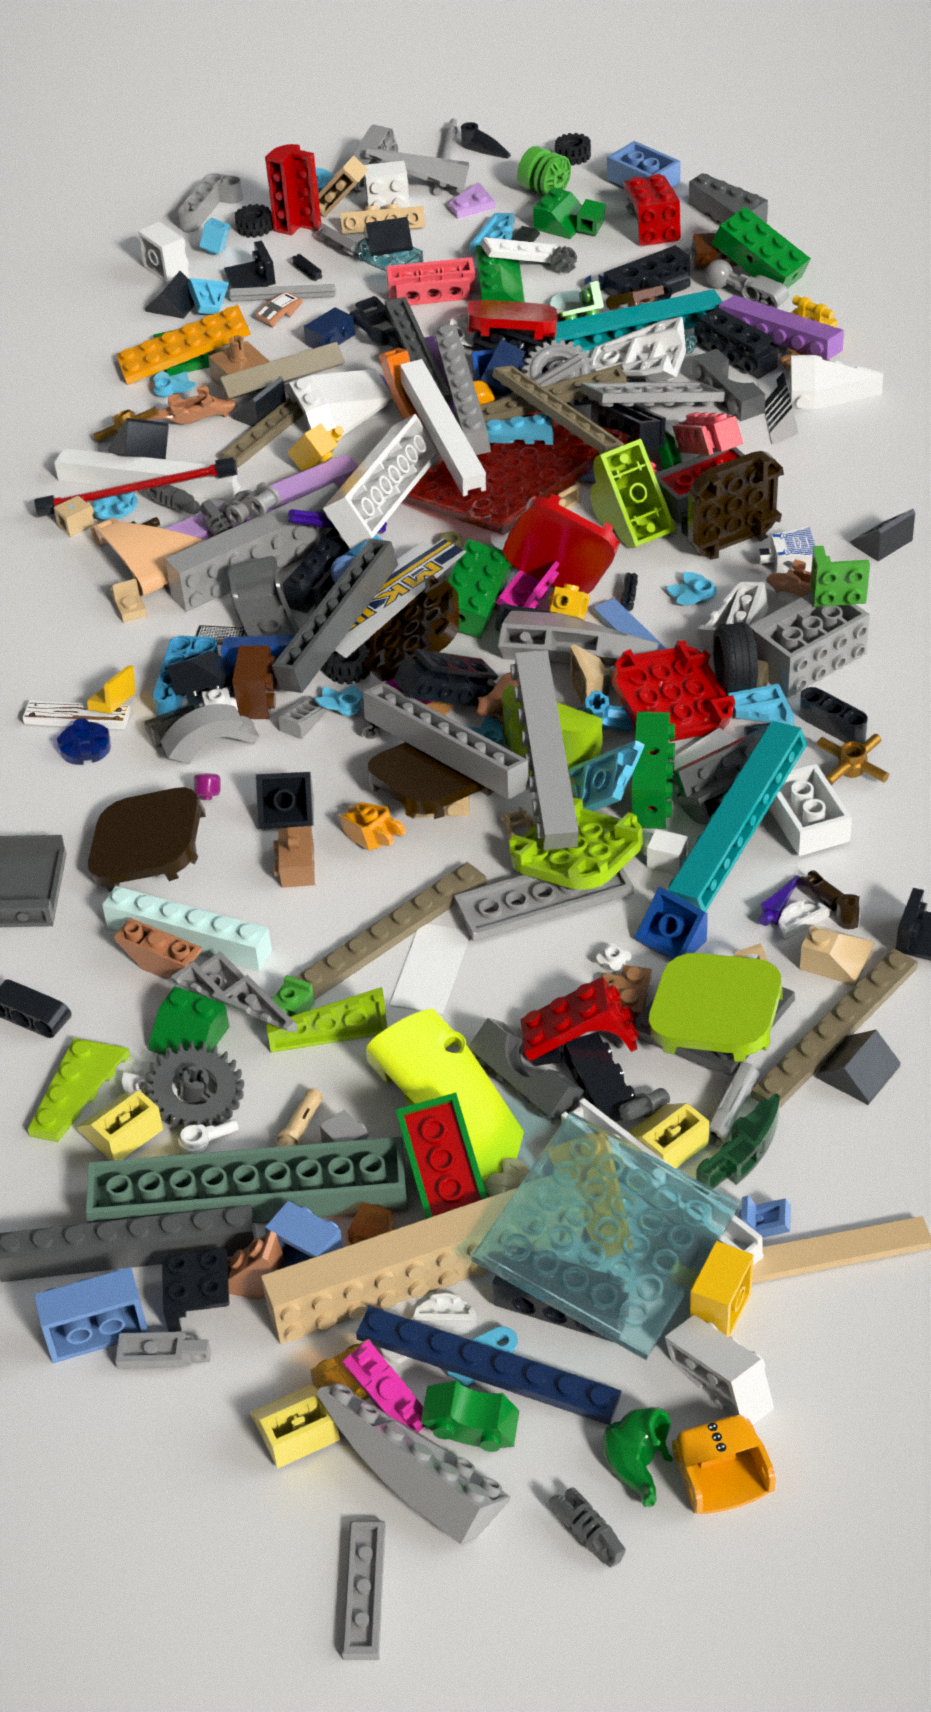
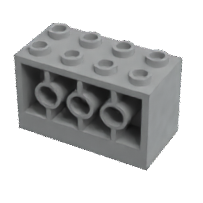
[749,592,869,697]

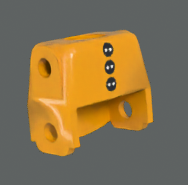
[672,1414,776,1514]

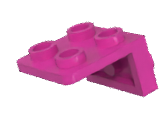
[496,561,560,609]

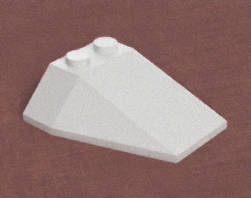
[591,317,686,381]
[284,369,394,436]

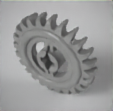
[521,340,596,407]

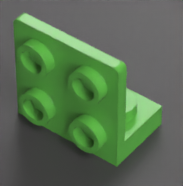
[557,281,604,322]
[810,545,870,607]

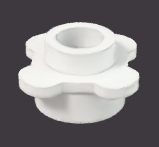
[596,943,631,973]

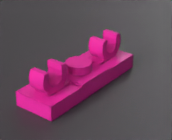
[341,1340,425,1433]

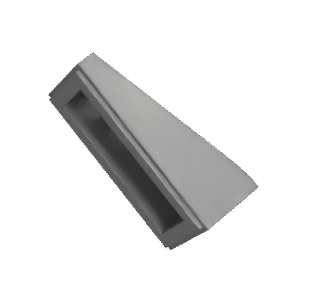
[278,696,329,739]

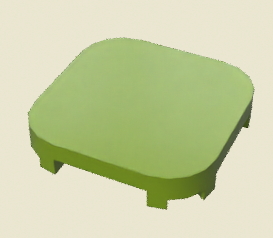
[509,798,643,890]
[649,953,783,1062]

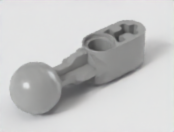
[705,260,789,308]

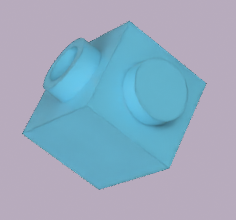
[199,218,231,254]

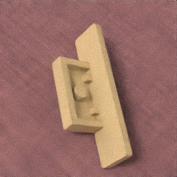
[341,204,425,234]

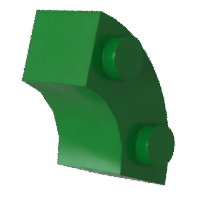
[421,1381,519,1452]

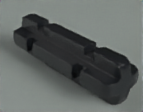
[292,254,322,281]
[620,572,638,612]

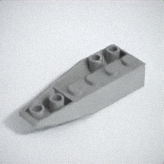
[498,611,659,666]
[317,1384,511,1544]

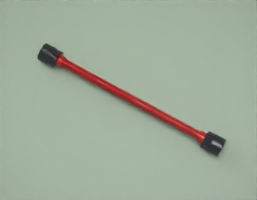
[34,456,238,517]

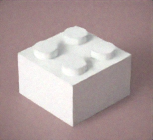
[364,160,410,210]
[138,222,189,283]

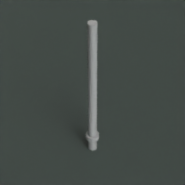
[433,118,458,196]

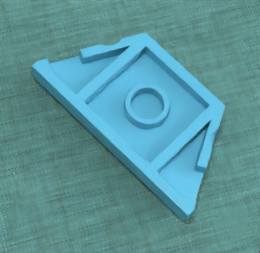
[568,740,644,811]

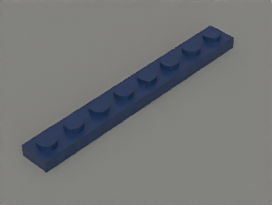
[356,1306,622,1425]

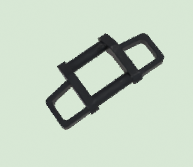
[350,296,400,348]

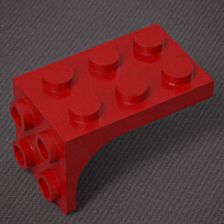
[624,174,681,246]
[520,976,639,1061]

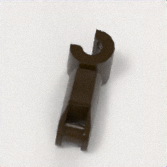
[797,870,860,930]

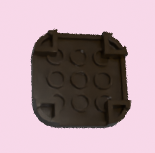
[688,451,784,560]
[364,575,460,682]
[368,742,494,819]
[88,787,206,892]

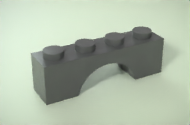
[692,349,765,421]
[468,1018,585,1120]

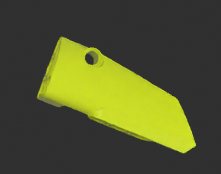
[366,1009,524,1182]

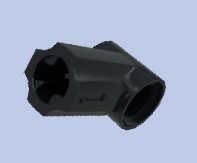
[644,269,691,301]

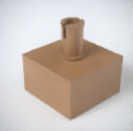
[208,335,269,399]

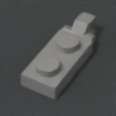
[316,223,367,256]
[115,1332,211,1369]

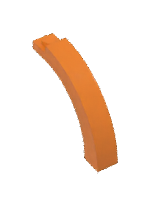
[378,348,429,434]

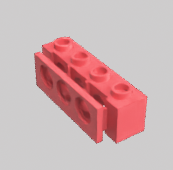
[386,257,475,305]
[672,412,744,455]

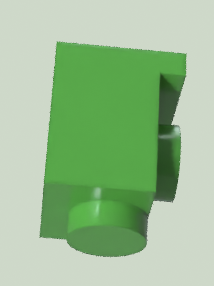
[272,975,315,1017]

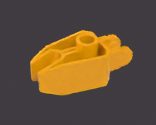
[338,802,406,850]

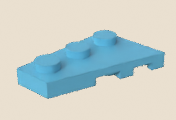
[469,213,515,252]
[485,413,554,445]

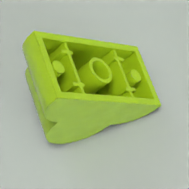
[590,439,676,548]
[502,685,603,776]

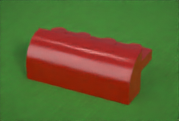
[265,144,321,236]

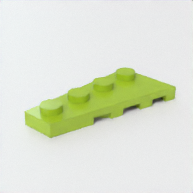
[266,987,387,1053]
[28,1038,130,1142]

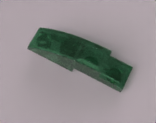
[696,1093,780,1194]

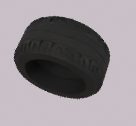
[713,623,758,693]

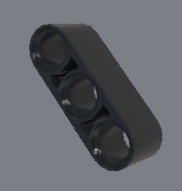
[799,687,868,744]
[0,979,72,1038]

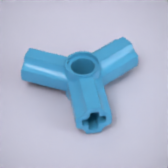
[577,691,633,732]

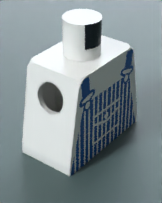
[758,527,815,573]

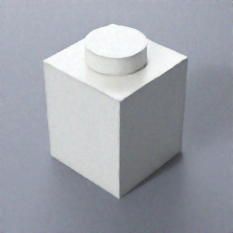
[643,829,688,875]

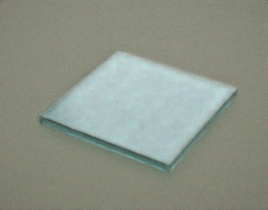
[471,1111,740,1360]

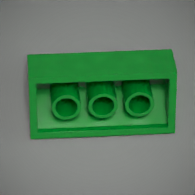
[476,245,525,302]

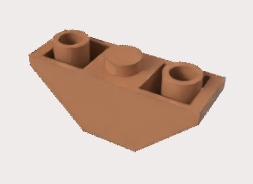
[114,918,202,979]
[228,1231,285,1299]

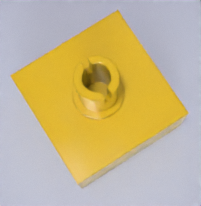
[668,1241,754,1337]

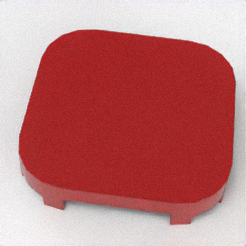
[467,300,557,340]
[503,494,621,594]
[611,641,736,742]

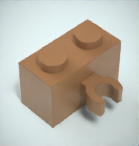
[273,826,315,888]

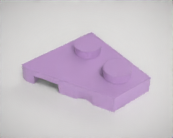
[449,183,495,219]

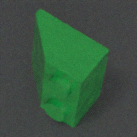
[533,187,582,239]
[148,986,230,1056]

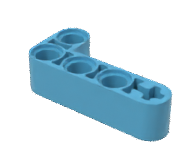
[153,636,219,722]

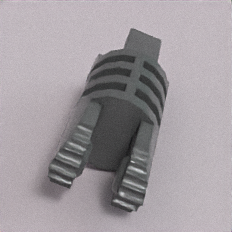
[144,484,201,514]
[199,499,233,537]
[549,1487,626,1568]

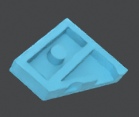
[187,278,229,314]
[728,683,795,725]

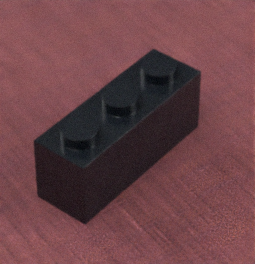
[564,1032,636,1122]

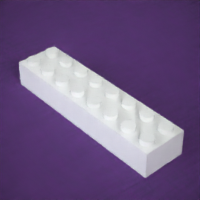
[323,414,440,549]

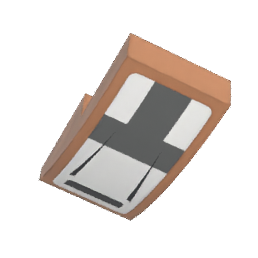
[255,292,303,328]

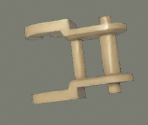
[501,807,534,839]

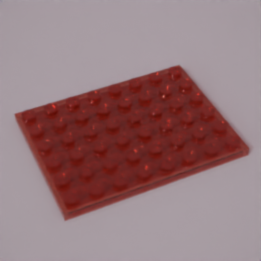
[402,410,629,535]

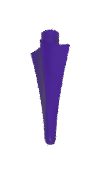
[759,875,800,926]

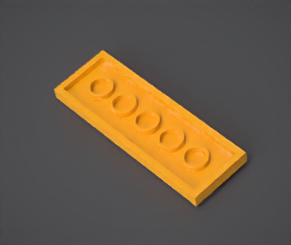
[116,305,251,385]

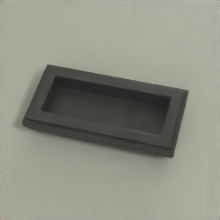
[511,226,540,242]

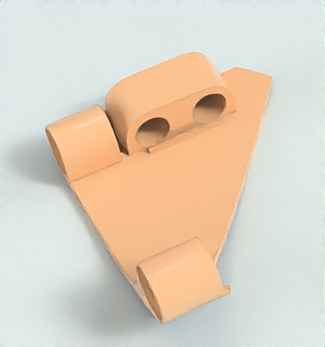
[91,517,205,596]

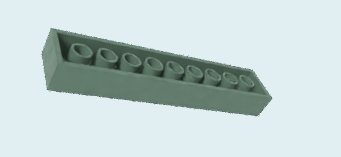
[86,1137,408,1223]

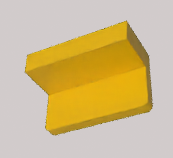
[87,665,136,714]

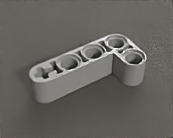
[352,124,398,191]
[178,173,243,233]

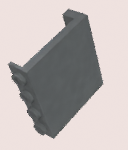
[0,835,66,928]

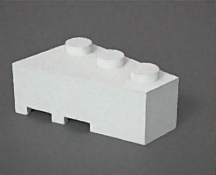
[697,582,768,654]
[665,1314,774,1425]

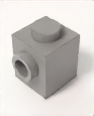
[319,1110,369,1143]

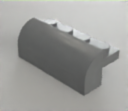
[673,728,767,824]

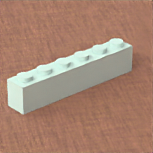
[102,886,272,971]

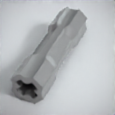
[707,1062,759,1147]

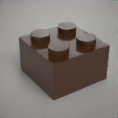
[232,646,279,719]

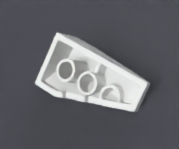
[789,355,883,410]

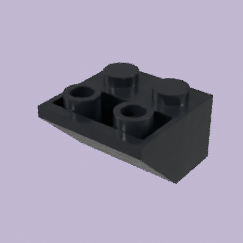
[167,650,235,698]

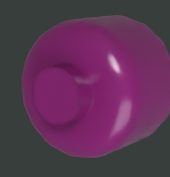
[194,773,221,800]

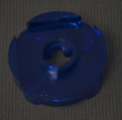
[57,718,111,765]

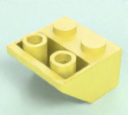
[77,1090,163,1161]
[628,1103,709,1169]
[250,1384,340,1469]

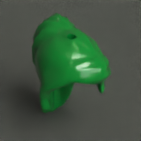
[602,1407,673,1508]

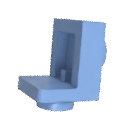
[738,1195,791,1238]

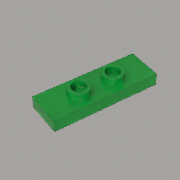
[657,430,683,470]

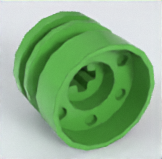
[517,146,571,196]

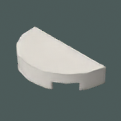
[778,901,831,940]
[411,1292,477,1327]

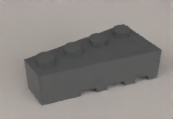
[689,173,768,223]

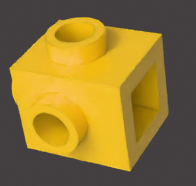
[549,584,590,620]

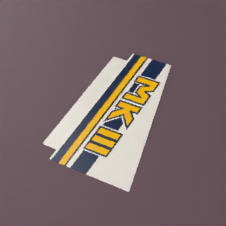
[334,539,466,658]

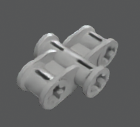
[221,482,281,526]

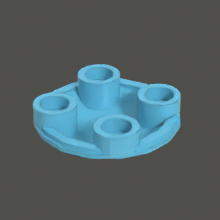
[92,491,138,520]

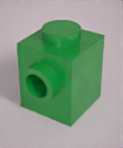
[576,199,606,236]

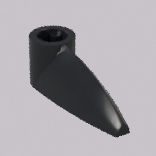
[461,122,511,159]

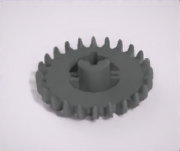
[144,1041,245,1130]

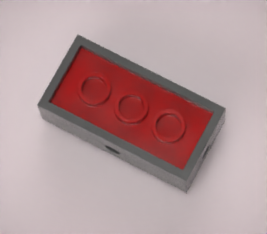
[655,447,745,523]

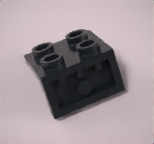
[224,240,276,288]
[896,888,931,960]
[162,1249,230,1332]

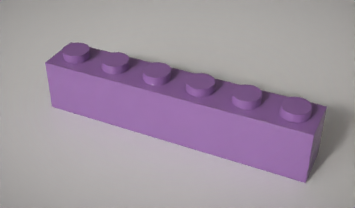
[718,295,844,360]

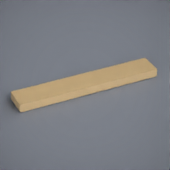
[752,1216,931,1284]

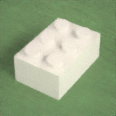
[769,764,852,856]

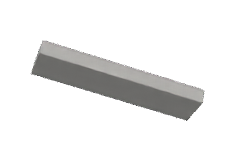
[342,1521,386,1660]

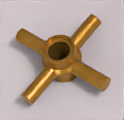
[94,407,159,442]
[817,734,889,785]

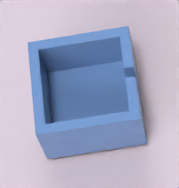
[265,1201,343,1268]

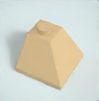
[570,645,612,707]
[800,926,875,986]

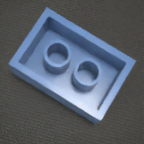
[607,141,680,188]
[34,1267,148,1363]

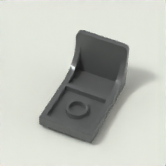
[227,556,300,636]

